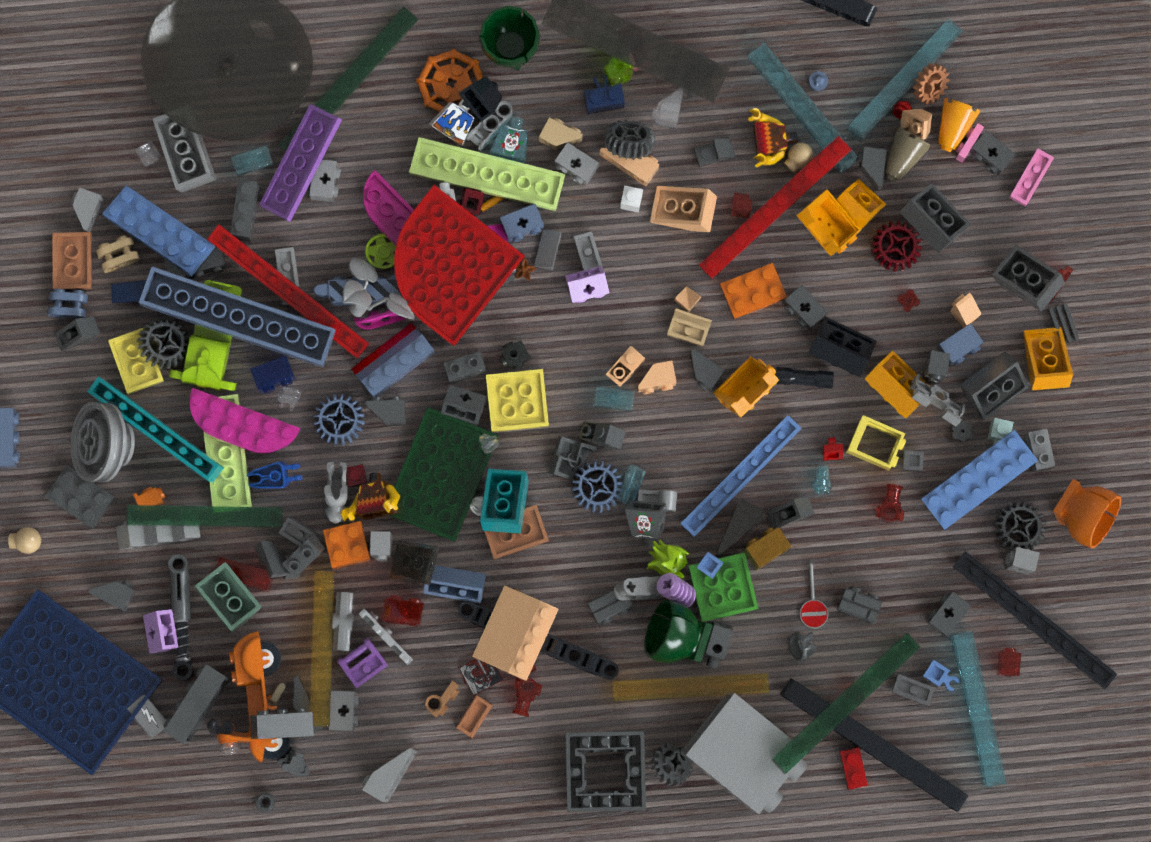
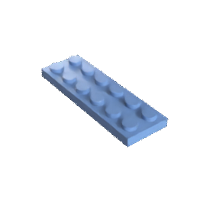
[102,186,215,276]
[921,429,1038,530]

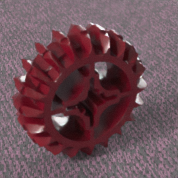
[871,221,922,272]

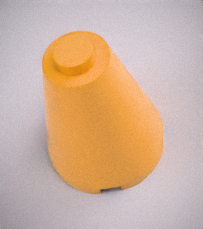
[938,98,981,153]

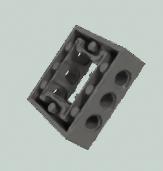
[566,731,646,812]

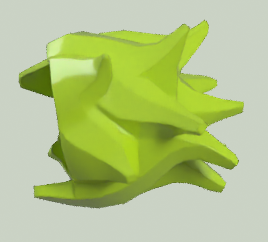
[647,540,689,578]

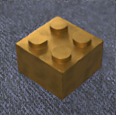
[744,527,792,571]

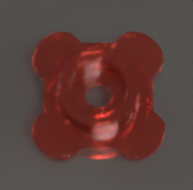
[897,289,920,312]

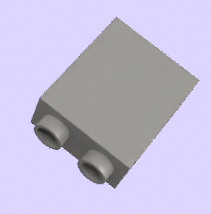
[680,691,808,814]

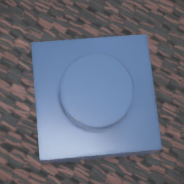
[697,552,723,579]

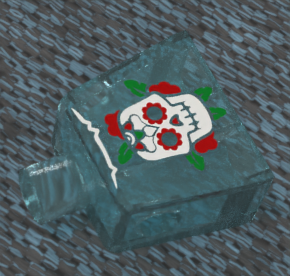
[490,117,528,164]

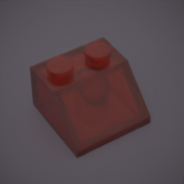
[381,595,425,627]

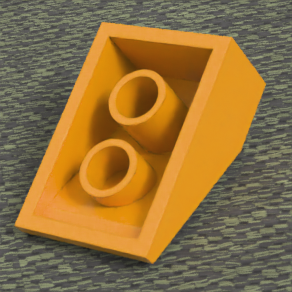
[1023,327,1073,390]

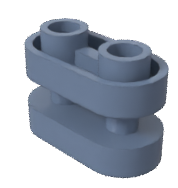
[48,289,88,319]

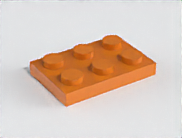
[720,263,787,320]

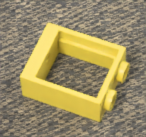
[846,415,906,471]

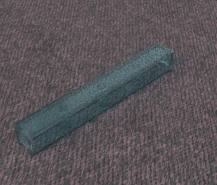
[847,18,963,142]
[748,42,858,173]
[951,631,1007,787]

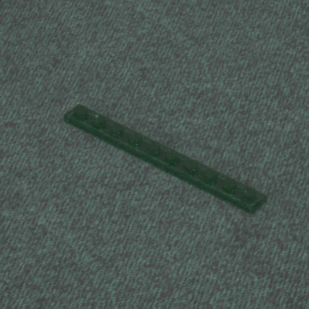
[279,7,418,152]
[771,633,920,774]

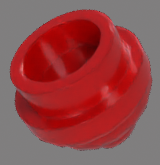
[893,101,911,120]

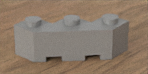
[116,512,200,550]

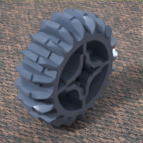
[313,394,365,446]
[572,461,624,513]

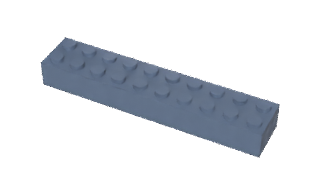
[139,267,336,368]

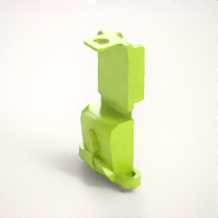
[169,280,242,391]

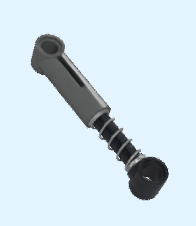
[168,554,194,681]

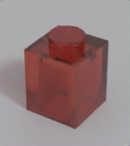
[997,648,1021,677]

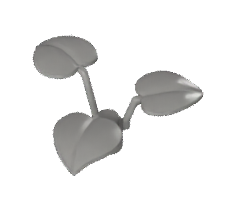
[343,258,415,320]

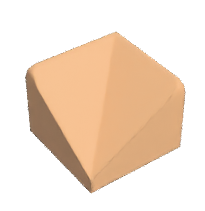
[674,286,701,312]

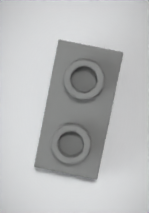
[638,490,677,512]

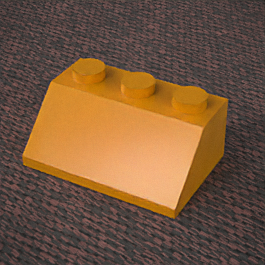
[865,351,931,419]

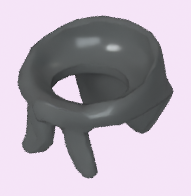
[789,631,817,661]

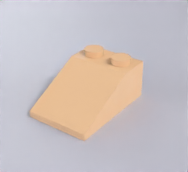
[650,186,717,232]

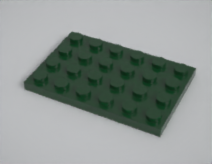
[389,407,499,542]

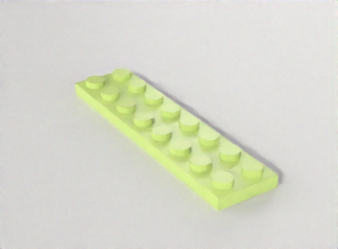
[409,137,565,211]

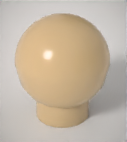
[784,143,814,173]
[8,527,41,554]

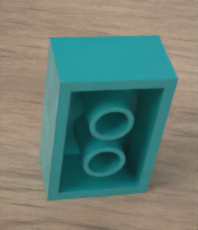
[480,469,529,533]

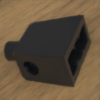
[459,76,502,122]

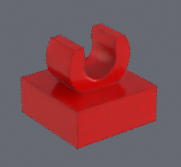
[822,437,843,461]

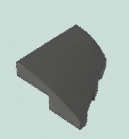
[548,436,597,479]
[255,541,301,580]

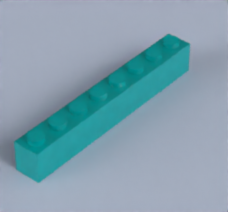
[87,376,224,483]

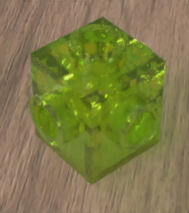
[603,55,634,86]

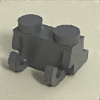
[277,746,309,777]

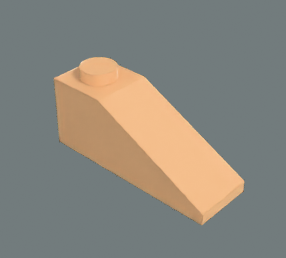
[599,148,659,187]

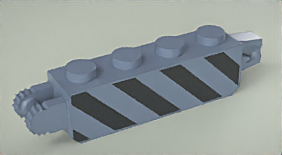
[314,275,402,306]

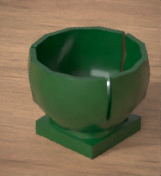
[479,6,541,71]
[644,599,713,664]

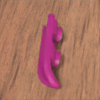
[354,308,405,330]

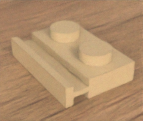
[667,308,712,347]

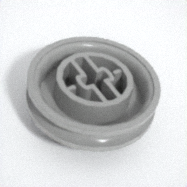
[71,402,135,482]

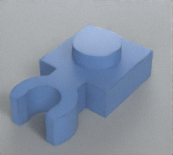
[923,660,959,691]

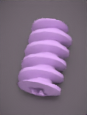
[657,573,696,607]

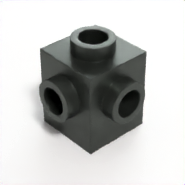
[499,340,530,370]

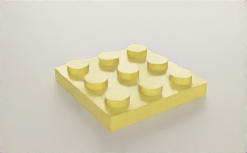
[486,369,549,432]

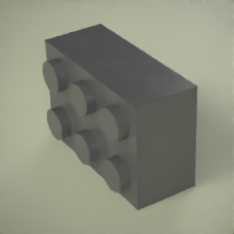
[900,183,971,253]
[993,245,1065,312]

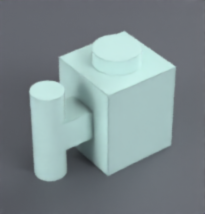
[987,418,1014,445]

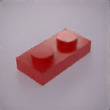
[840,747,868,790]

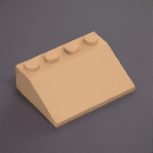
[472,585,559,681]

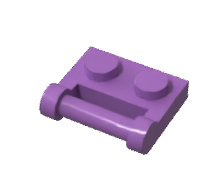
[336,638,389,688]

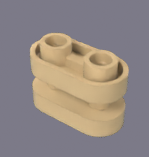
[96,236,140,273]

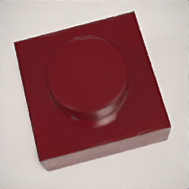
[346,464,367,487]

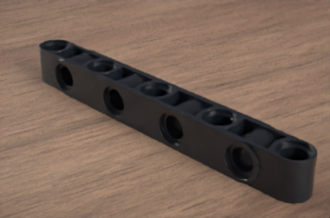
[458,601,619,680]

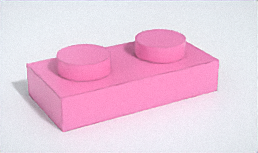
[956,124,984,162]

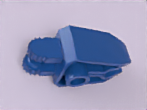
[247,461,302,488]

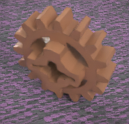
[913,63,950,104]

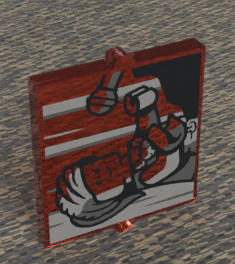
[459,659,503,696]

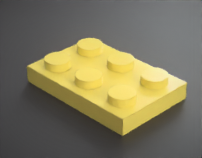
[108,328,164,395]

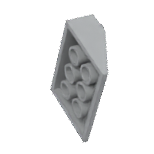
[362,748,417,803]

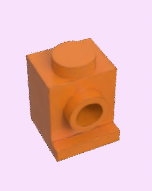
[133,487,165,513]

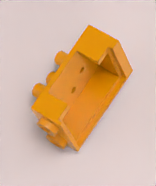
[796,189,861,256]
[713,356,779,417]

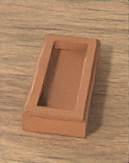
[456,695,493,738]

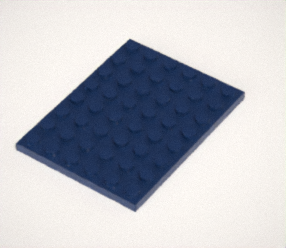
[0,589,163,775]

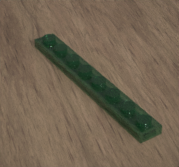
[126,505,282,527]

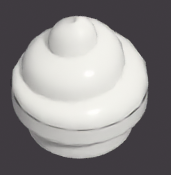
[470,496,484,516]

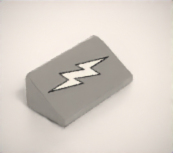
[127,694,166,739]

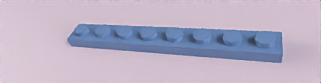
[680,415,802,537]

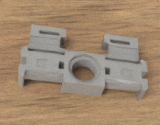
[910,374,966,426]

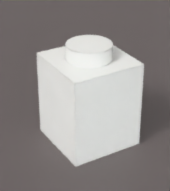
[620,186,643,213]

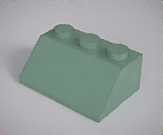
[195,562,262,634]

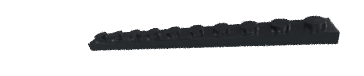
[952,551,1117,689]

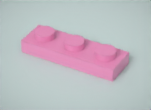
[1009,149,1054,207]

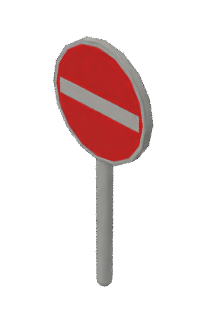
[800,563,829,628]

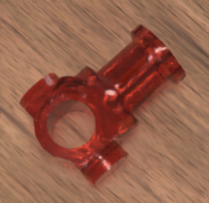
[876,484,904,523]
[512,678,543,717]

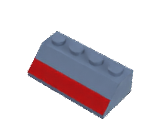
[351,323,435,397]

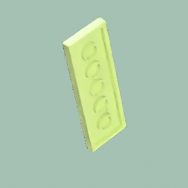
[203,394,252,513]

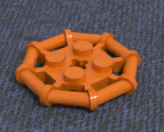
[416,48,483,112]

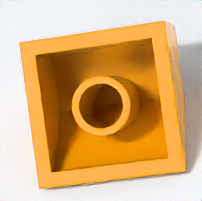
[836,179,886,229]

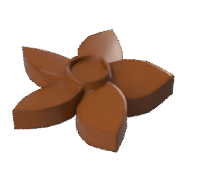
[515,258,536,281]

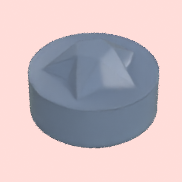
[809,71,828,91]

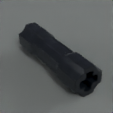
[775,367,834,389]

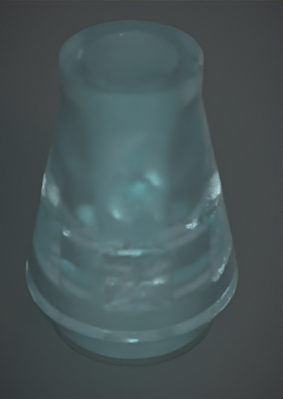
[812,465,832,495]

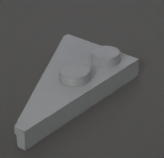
[359,609,413,665]

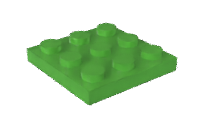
[688,552,758,622]

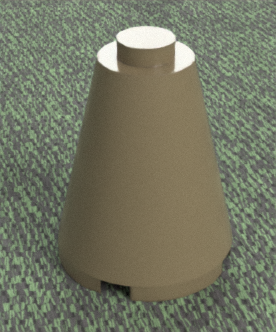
[884,127,931,182]

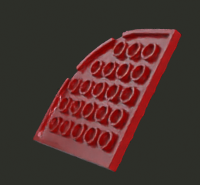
[394,184,525,346]

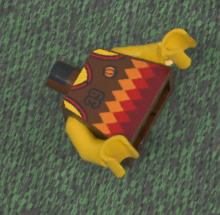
[748,108,798,167]
[340,473,400,521]

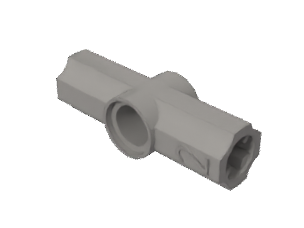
[332,592,354,652]

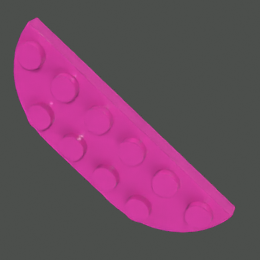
[363,170,414,246]
[190,388,300,454]

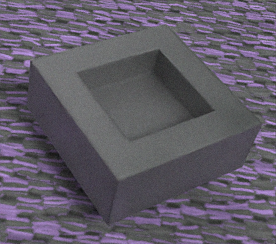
[903,450,924,471]

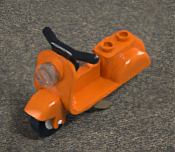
[207,631,290,763]

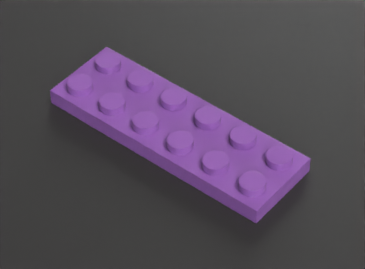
[259,104,342,222]

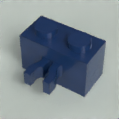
[584,75,625,114]

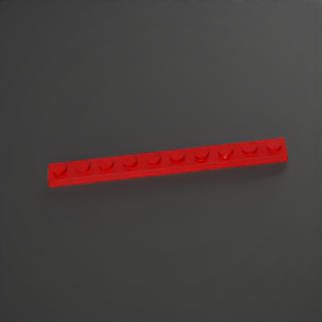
[699,136,852,279]
[207,224,370,359]

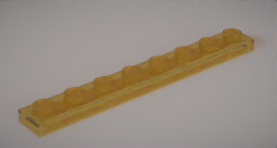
[310,571,334,727]
[613,673,769,701]

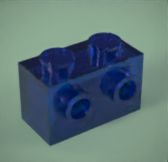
[250,355,296,394]

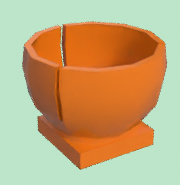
[1053,479,1121,548]

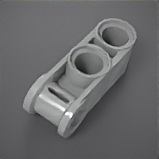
[466,101,513,151]
[613,576,664,601]

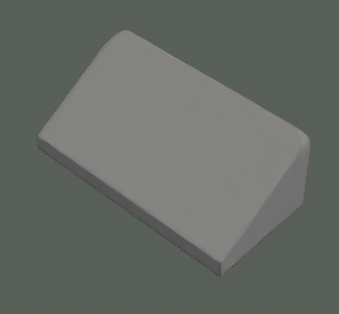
[534,230,562,271]

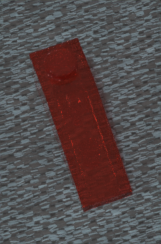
[216,557,274,593]

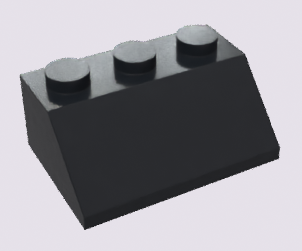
[808,316,877,377]

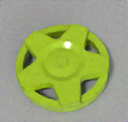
[365,234,396,270]

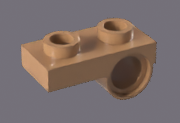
[425,681,460,718]

